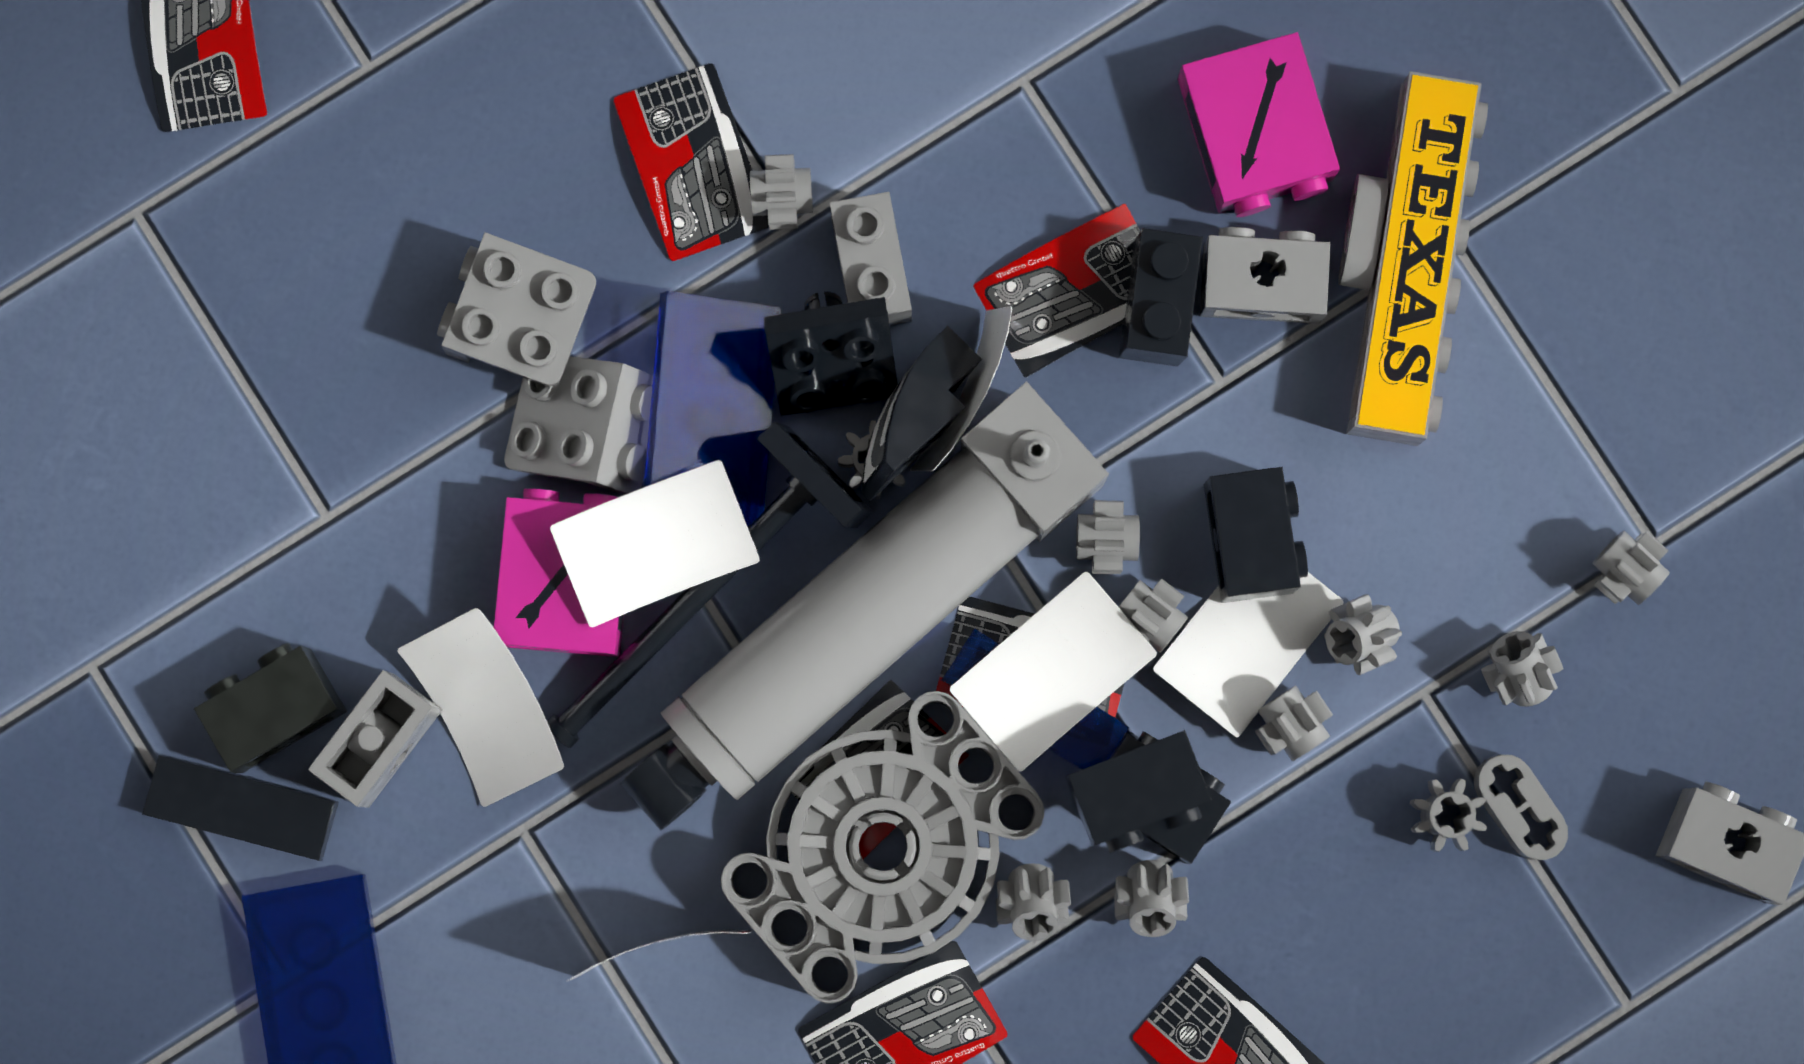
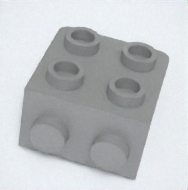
[437,232,596,386]
[504,356,665,495]

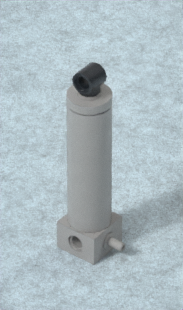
[620,381,1109,831]

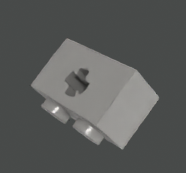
[829,192,912,325]
[1200,227,1330,324]
[308,670,442,808]
[1655,782,1804,905]

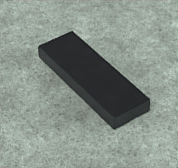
[142,755,338,861]

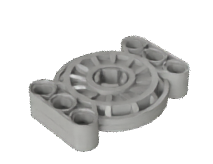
[721,691,1044,1003]

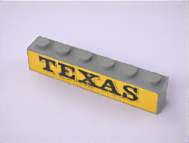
[1346,71,1488,446]

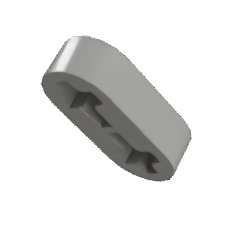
[1338,174,1388,290]
[1474,755,1568,860]

